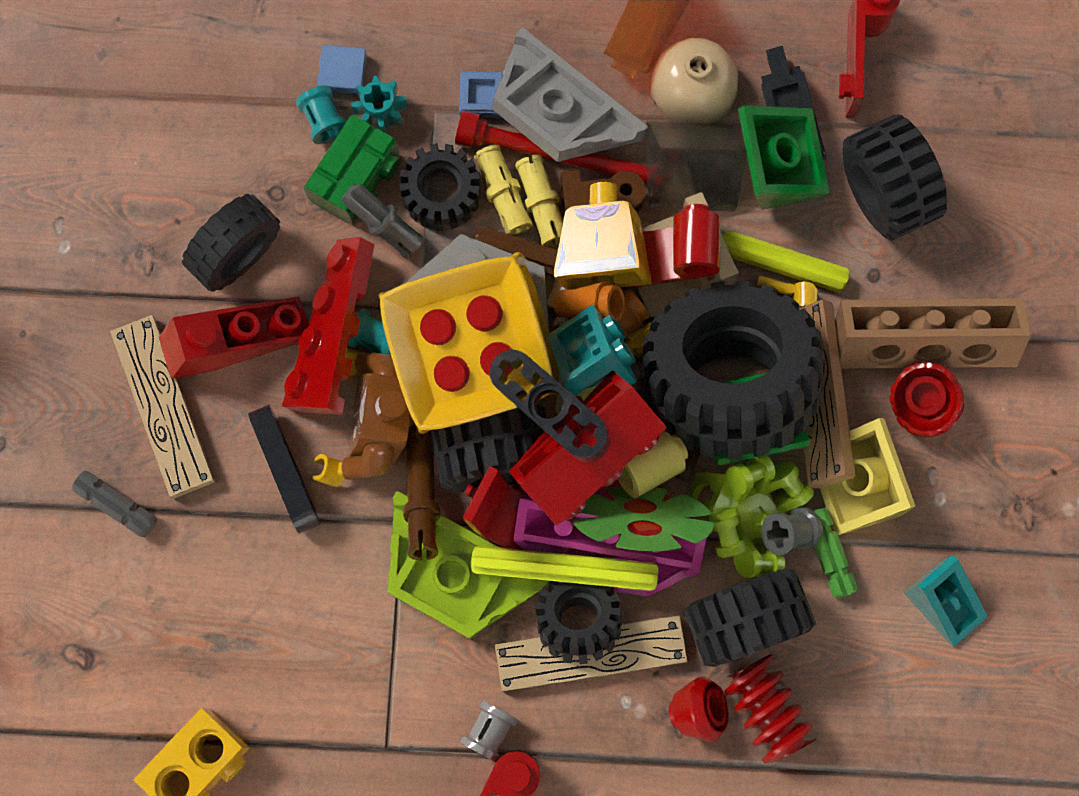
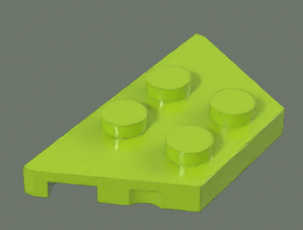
[387,491,549,639]

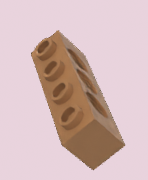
[835,298,1031,369]

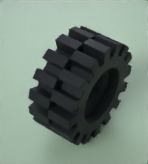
[399,143,481,231]
[535,581,622,664]

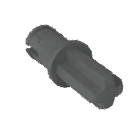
[342,184,423,258]

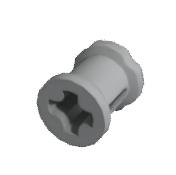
[459,700,519,762]

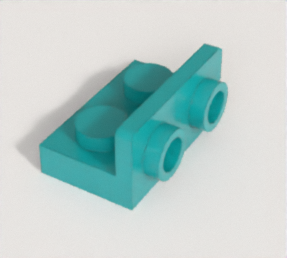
[548,304,636,396]

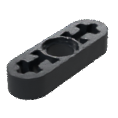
[490,350,611,462]
[248,404,321,534]

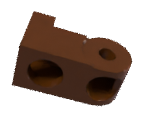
[559,170,646,217]

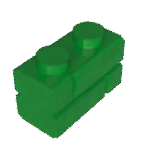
[303,115,401,225]

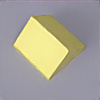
[819,418,916,535]

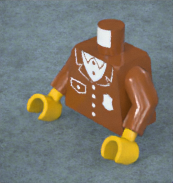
[312,348,410,487]

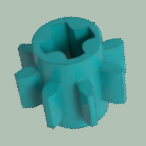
[351,76,407,133]

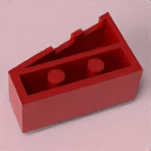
[509,371,667,526]

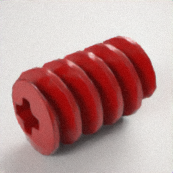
[724,654,816,764]

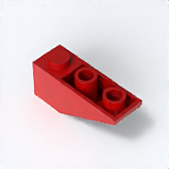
[158,296,309,379]

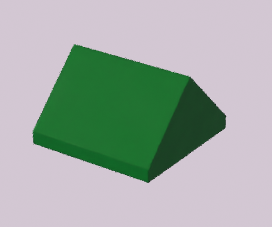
[738,106,830,210]

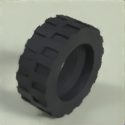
[181,194,281,292]

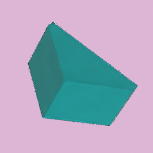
[904,555,988,647]

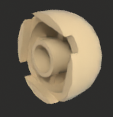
[651,38,738,129]

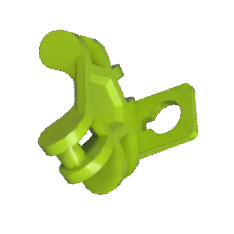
[687,455,814,578]

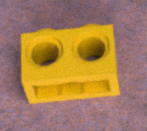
[133,708,250,796]

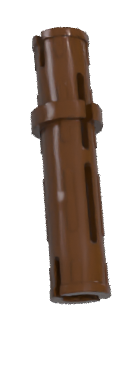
[403,425,440,561]

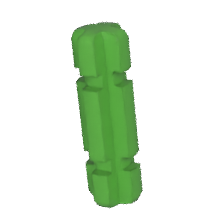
[813,508,858,599]

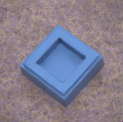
[317,45,367,95]
[459,71,503,119]

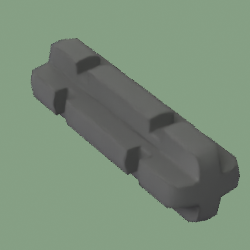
[72,471,157,537]

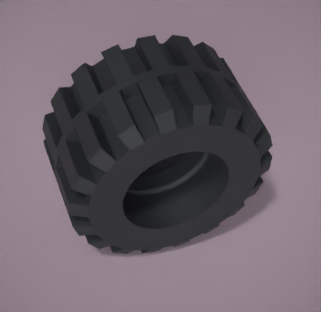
[842,114,947,240]
[430,405,547,492]
[683,568,816,667]

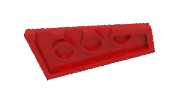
[281,237,375,415]

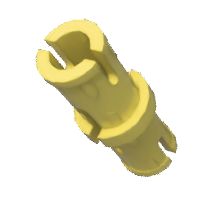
[473,145,533,236]
[515,155,563,247]

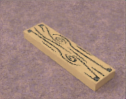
[110,315,216,499]
[495,615,687,692]

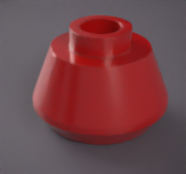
[668,676,729,742]

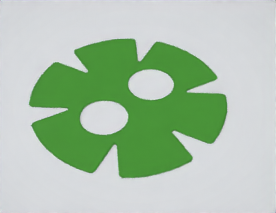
[572,486,715,551]

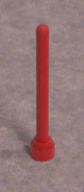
[455,110,664,186]

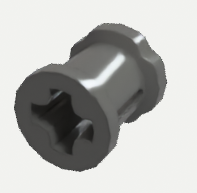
[761,507,823,555]

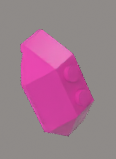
[513,488,706,597]

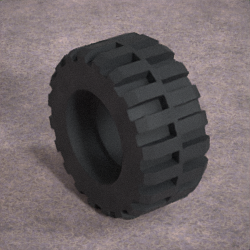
[643,281,824,460]

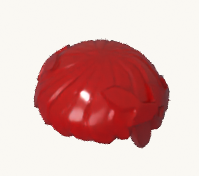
[889,362,965,437]

